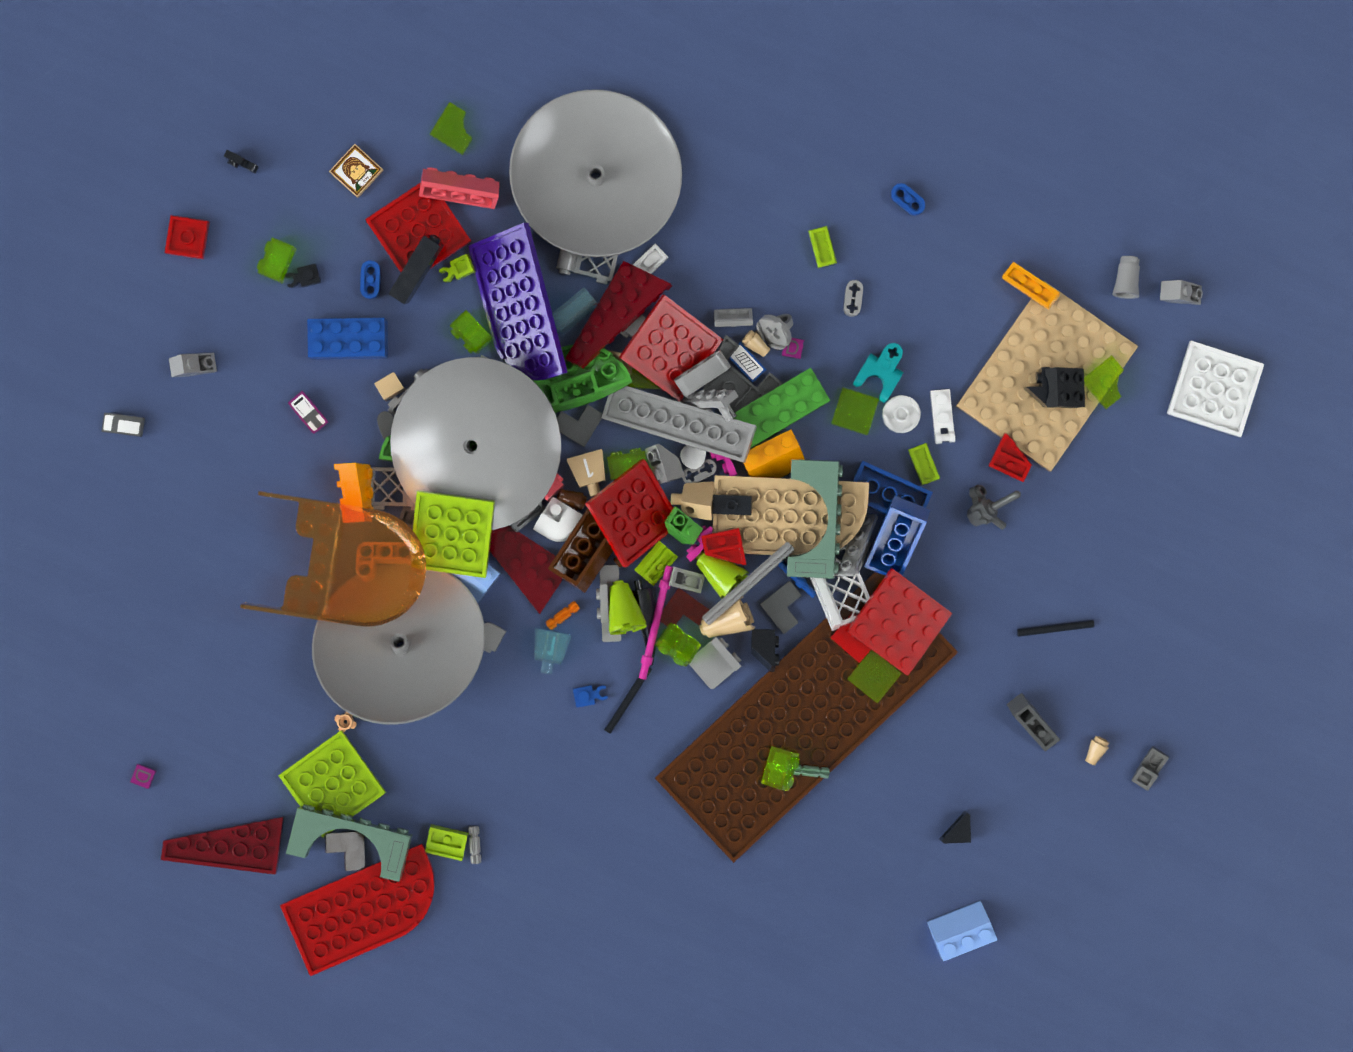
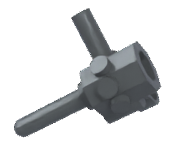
[967,485,1021,530]

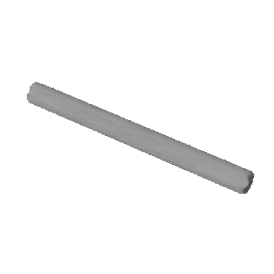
[702,542,794,625]

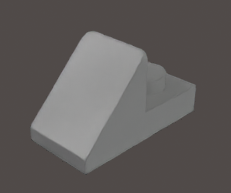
[669,567,705,594]

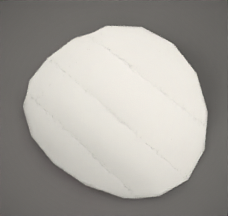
[680,445,706,469]

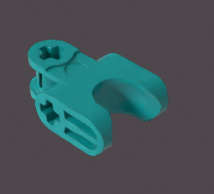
[853,343,904,403]

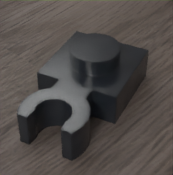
[224,150,259,174]
[285,264,321,288]

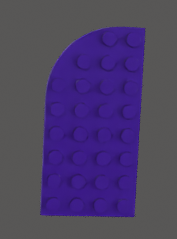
[468,223,568,380]

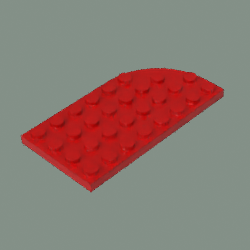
[280,843,435,976]

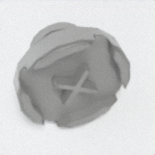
[756,314,794,350]

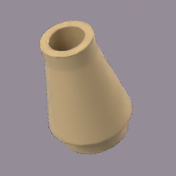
[742,330,770,357]
[1085,736,1109,766]

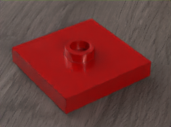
[164,215,210,260]
[830,609,871,663]

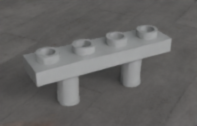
[681,389,738,422]

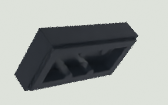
[713,494,752,515]

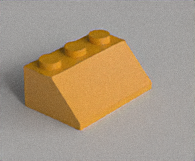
[742,429,805,478]

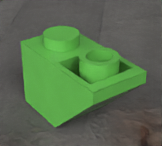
[664,506,703,545]

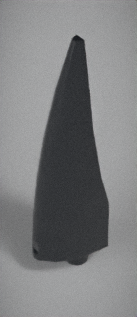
[632,580,657,666]

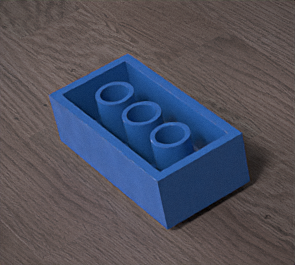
[307,318,388,360]
[852,461,933,515]
[864,495,930,576]

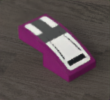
[288,390,328,434]

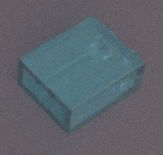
[552,287,597,336]

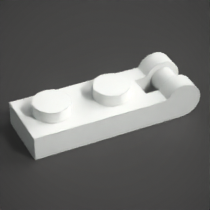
[930,389,955,444]

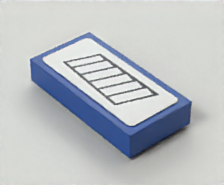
[729,342,766,383]

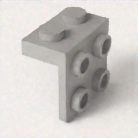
[688,637,742,689]

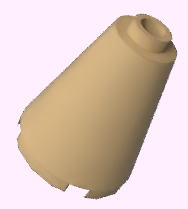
[699,596,755,638]

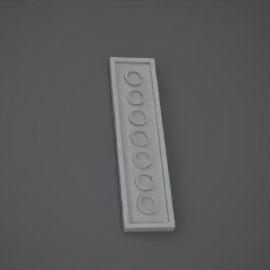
[601,386,757,463]

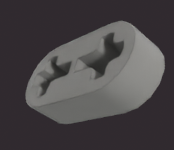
[843,280,863,317]
[682,459,717,483]

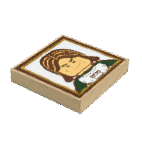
[329,144,384,198]

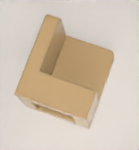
[374,372,406,402]

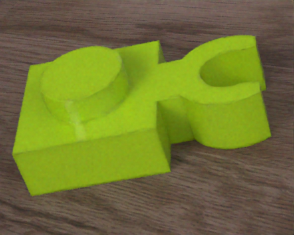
[439,254,475,283]

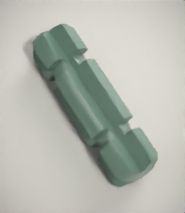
[792,764,830,778]

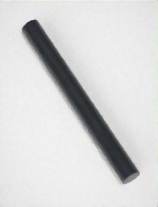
[1017,620,1094,637]
[604,667,652,734]

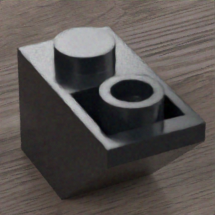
[751,629,779,672]

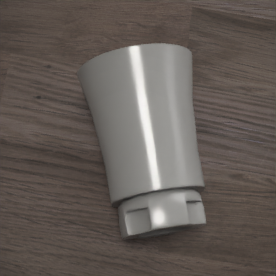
[1112,256,1140,299]

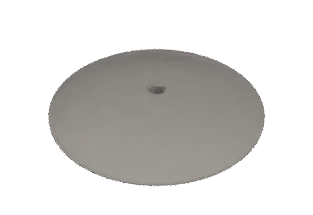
[509,90,682,257]
[390,357,561,530]
[312,564,485,724]

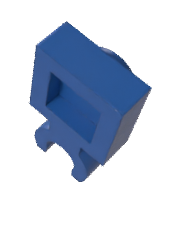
[573,685,608,708]

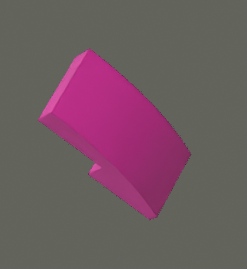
[710,453,737,476]
[686,526,713,562]

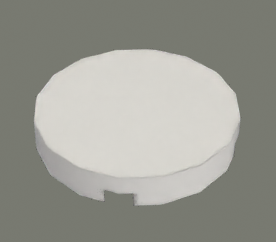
[882,395,921,433]

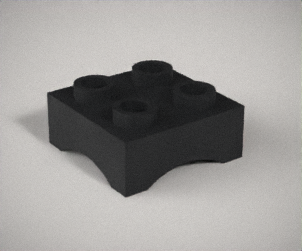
[1045,367,1085,408]

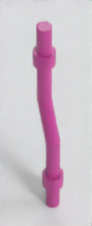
[639,565,673,680]

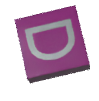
[782,338,804,359]
[130,764,156,789]

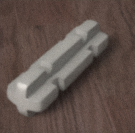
[468,826,481,864]

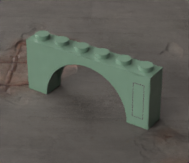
[787,459,843,579]
[286,804,413,882]

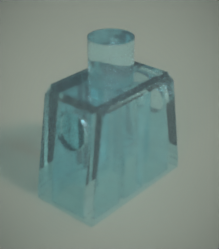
[534,628,572,674]

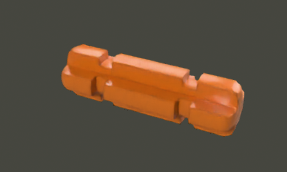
[545,601,580,630]

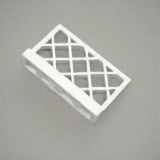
[810,544,870,631]

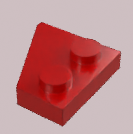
[988,432,1032,482]
[701,528,747,565]

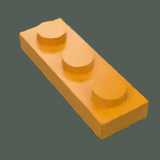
[1002,262,1060,310]

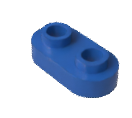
[891,183,925,216]
[360,260,381,300]

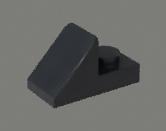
[1024,367,1050,407]

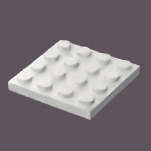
[1167,341,1264,437]

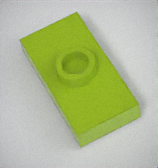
[808,226,837,268]
[908,443,940,486]

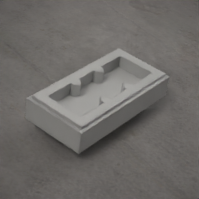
[714,308,753,327]

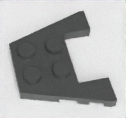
[703,335,783,413]

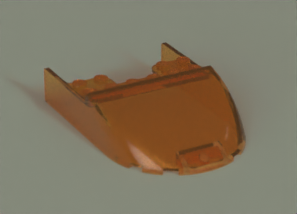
[240,491,426,627]

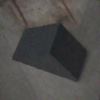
[939,811,971,844]

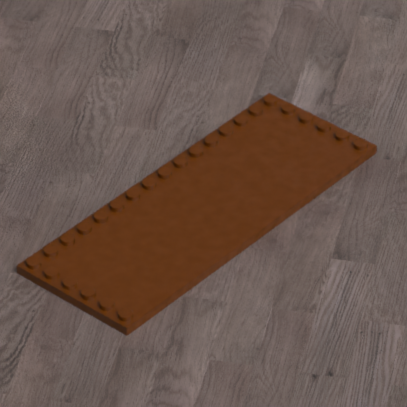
[655,572,958,863]

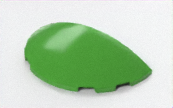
[533,345,632,413]

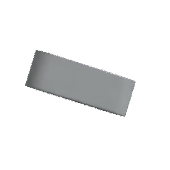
[674,350,731,397]

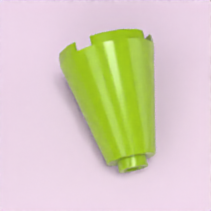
[696,550,749,599]
[609,580,647,635]

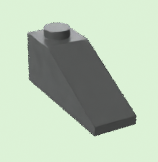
[1007,693,1060,751]

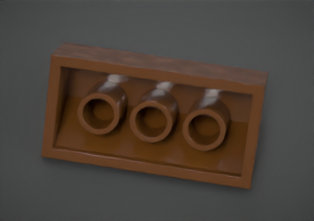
[548,508,613,593]

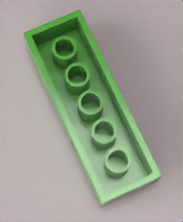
[731,368,830,460]

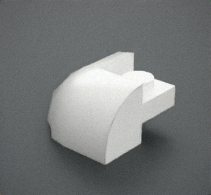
[533,497,583,542]

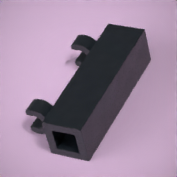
[388,234,444,304]

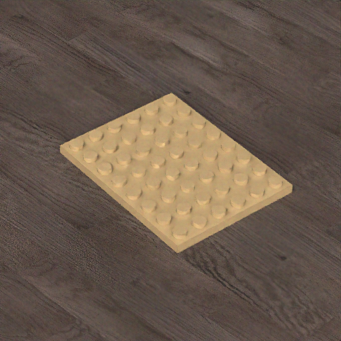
[956,281,1138,472]

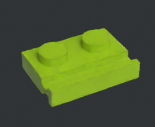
[634,541,678,586]
[425,824,468,861]

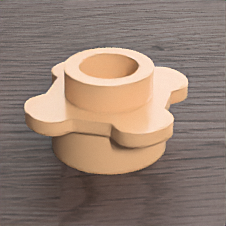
[334,712,357,732]

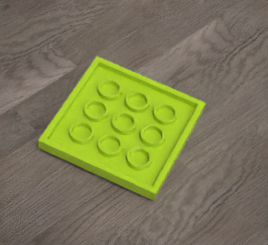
[409,490,495,578]
[278,730,386,838]

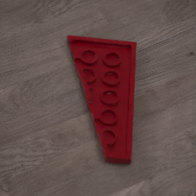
[565,261,672,369]
[489,525,563,614]
[161,817,284,875]

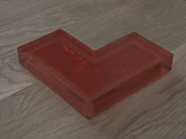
[660,588,709,630]

